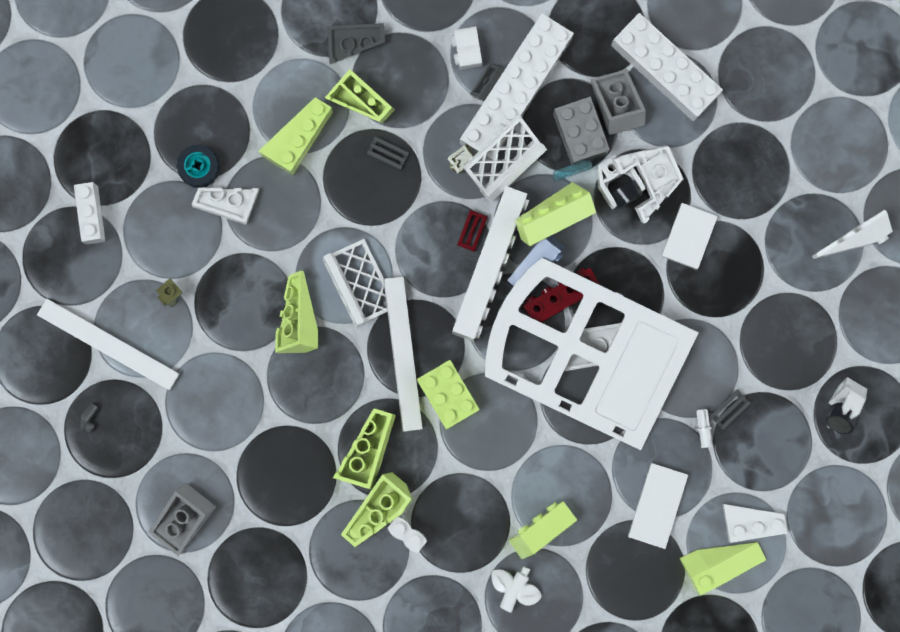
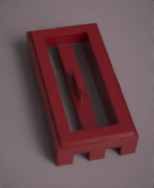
[457,210,488,252]

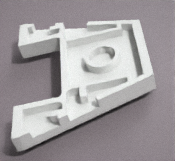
[612,145,683,223]

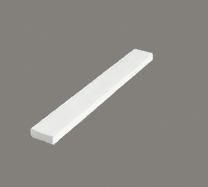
[384,277,422,432]
[37,298,180,390]

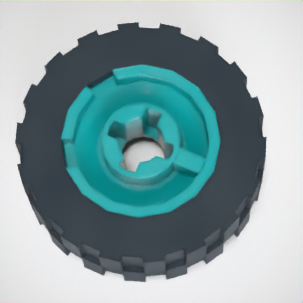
[176,144,220,188]

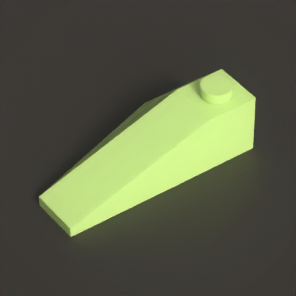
[275,271,318,353]
[341,472,413,547]

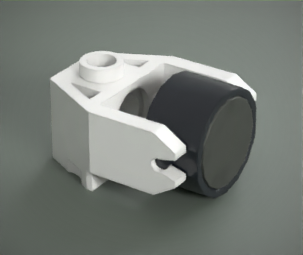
[596,155,646,210]
[825,377,867,434]

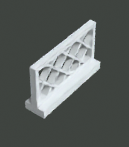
[463,115,547,202]
[322,239,388,328]

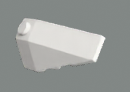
[812,210,893,259]

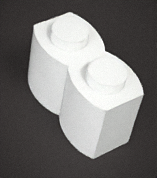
[451,27,482,70]
[388,517,427,553]

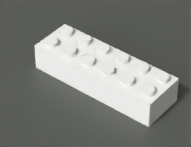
[611,13,723,122]

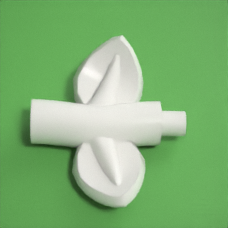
[492,566,542,613]

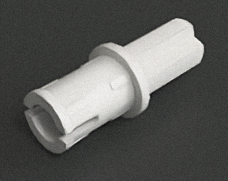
[696,409,713,448]

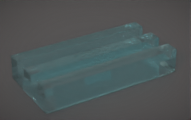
[552,159,592,181]

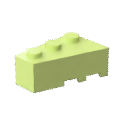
[325,69,395,124]
[508,501,577,559]

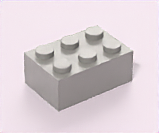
[553,97,610,166]

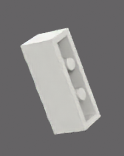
[74,182,106,245]

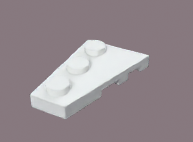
[192,188,259,225]
[722,504,787,543]

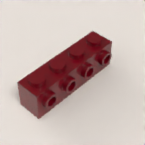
[523,267,601,323]

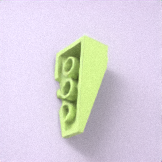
[679,542,766,595]

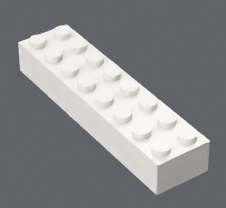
[460,13,574,164]
[452,186,529,342]

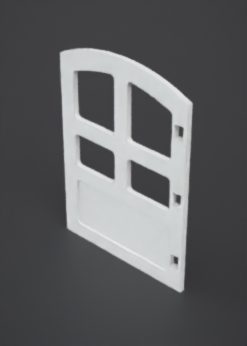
[485,258,698,450]

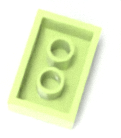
[417,360,479,430]

